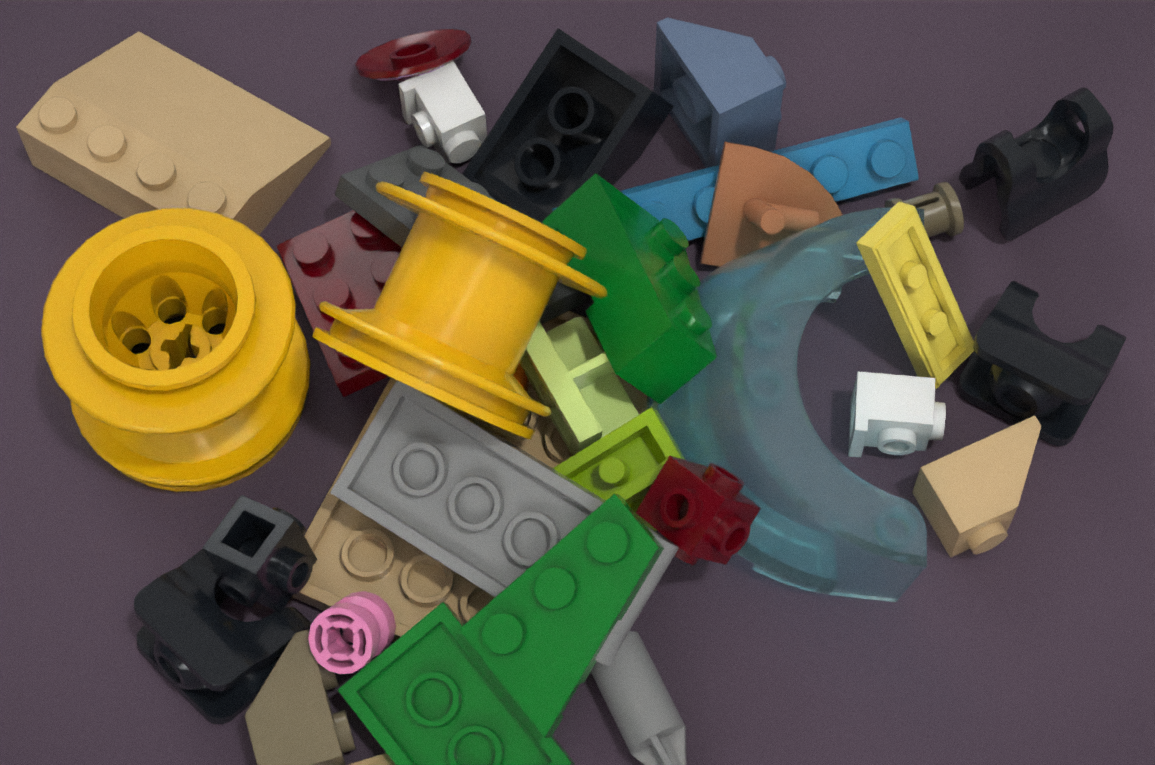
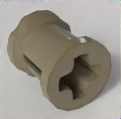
[884,181,964,238]

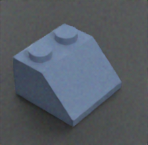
[654,17,786,168]

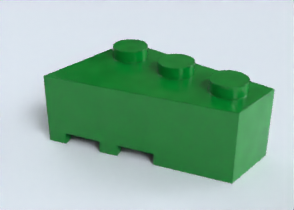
[542,173,717,405]

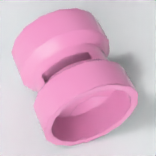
[308,591,396,674]

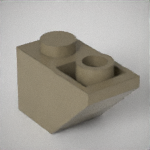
[245,629,356,765]

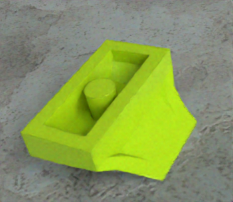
[553,407,685,532]

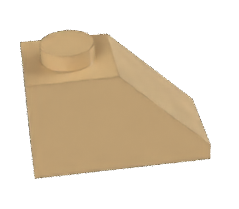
[912,415,1041,558]

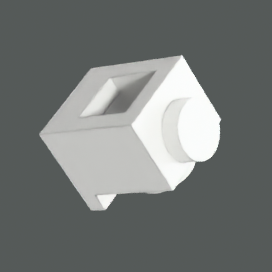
[398,61,487,164]
[848,371,946,457]

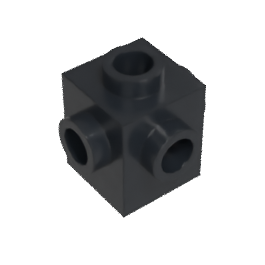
[202,495,318,613]

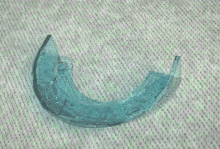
[647,207,927,602]

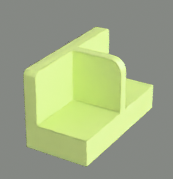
[520,317,639,456]

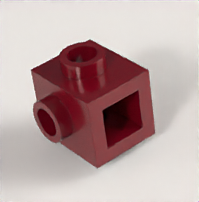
[635,456,761,565]

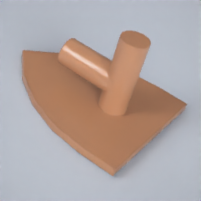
[700,141,849,269]

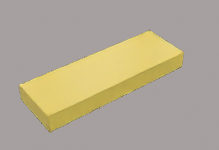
[856,202,975,389]

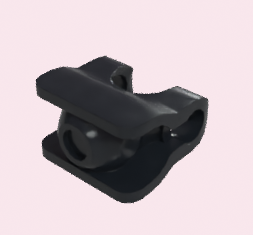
[959,87,1114,241]
[957,280,1126,446]
[134,549,312,724]

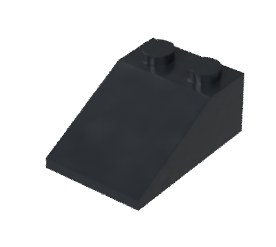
[462,28,674,224]

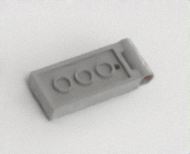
[330,380,679,666]

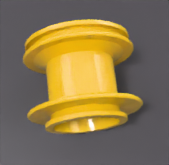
[312,172,608,440]
[41,208,310,492]

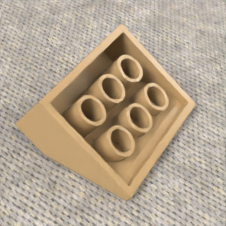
[16,31,331,235]

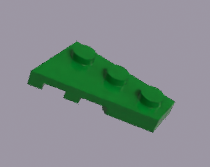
[459,493,664,738]

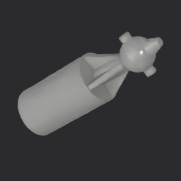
[591,631,687,765]

